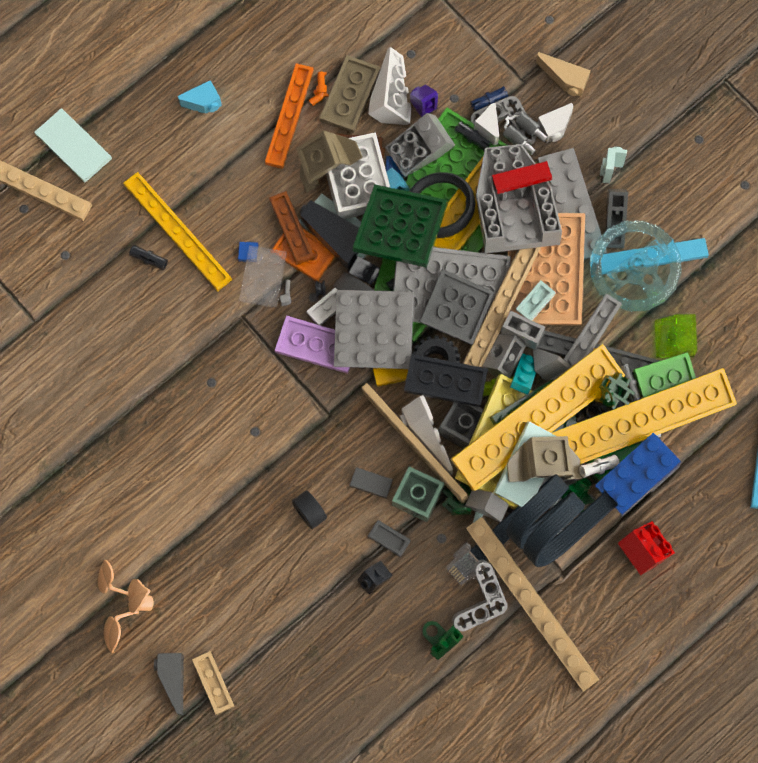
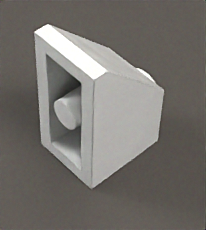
[537,103,573,143]

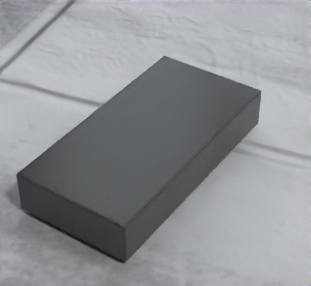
[350,467,393,499]
[367,520,411,558]

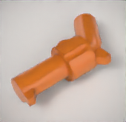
[309,71,329,106]

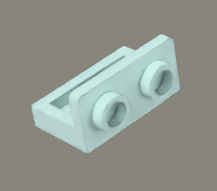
[600,147,627,184]

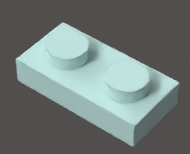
[516,280,556,320]

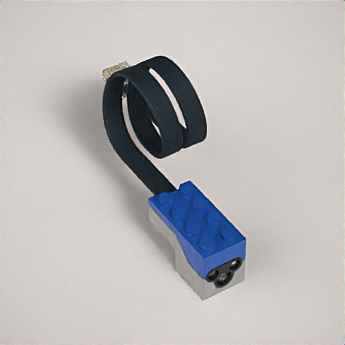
[445,432,681,586]

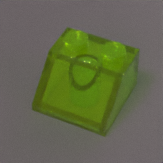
[654,314,697,358]

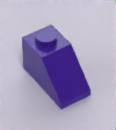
[410,84,438,117]

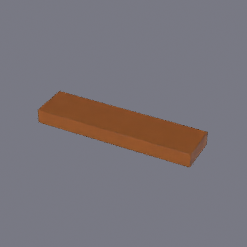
[269,191,314,265]

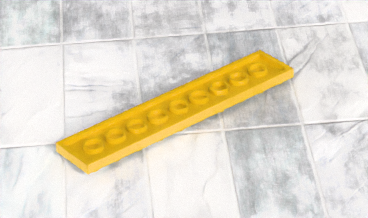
[450,344,625,491]
[552,368,737,464]

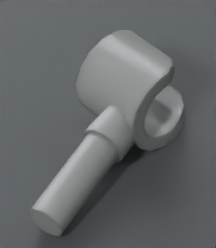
[280,279,291,306]

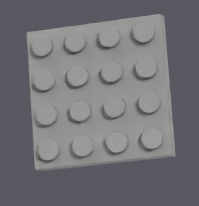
[334,290,414,369]

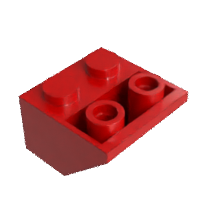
[618,521,675,575]

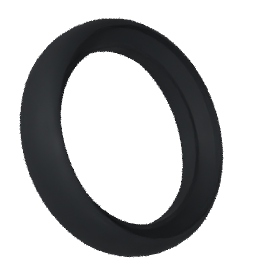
[409,172,475,238]

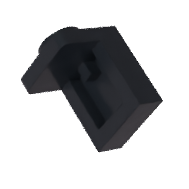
[347,255,380,285]
[357,560,393,594]

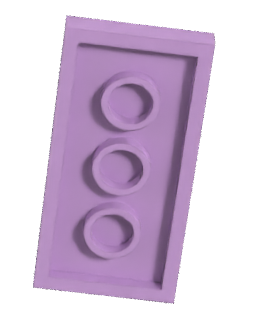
[275,316,350,374]

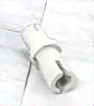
[579,455,619,478]

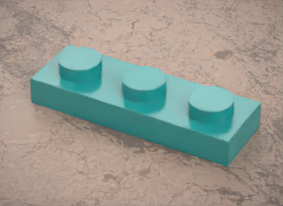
[510,353,536,395]

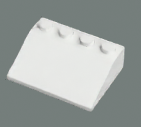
[326,132,390,219]

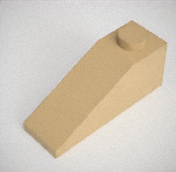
[536,52,590,97]

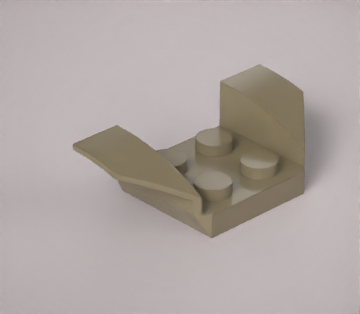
[296,131,363,193]
[507,436,582,482]

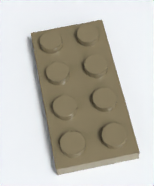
[319,55,381,133]

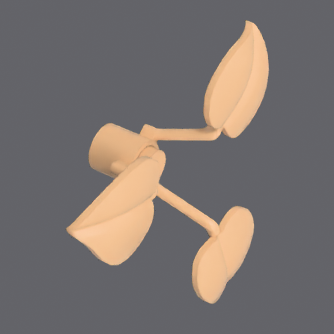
[98,560,153,653]

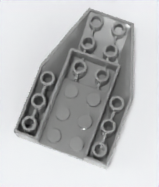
[476,144,562,253]

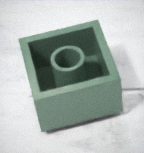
[392,467,444,522]

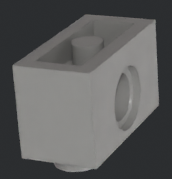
[501,311,545,350]
[482,334,526,378]

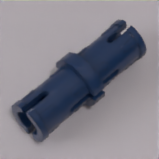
[470,86,508,112]

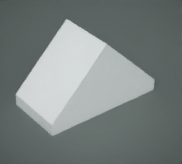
[474,103,499,145]

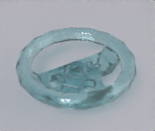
[590,220,682,311]

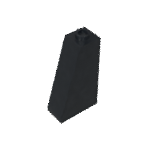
[299,200,359,269]

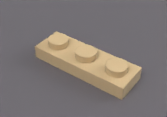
[192,651,235,715]

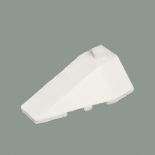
[368,47,411,125]
[400,395,453,475]

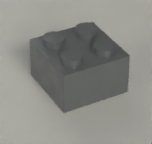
[438,402,483,449]

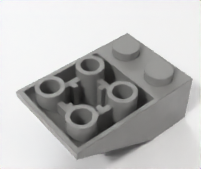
[385,113,455,177]

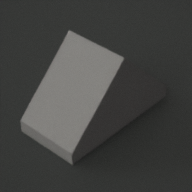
[533,349,570,381]
[465,490,509,522]

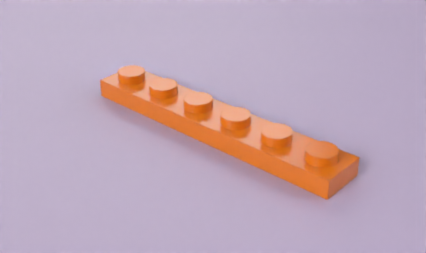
[265,63,314,169]

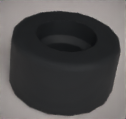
[292,491,327,529]

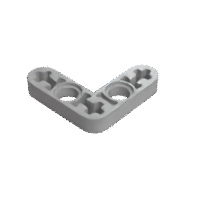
[470,96,536,145]
[452,560,507,631]

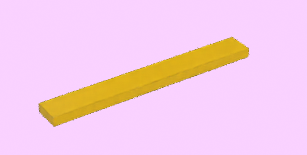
[123,172,232,292]

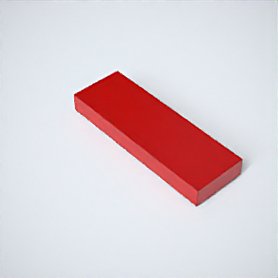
[492,161,552,194]

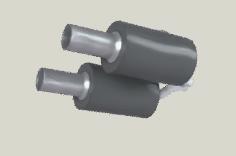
[503,112,548,155]

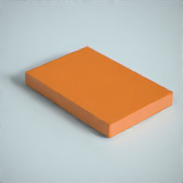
[271,228,335,281]

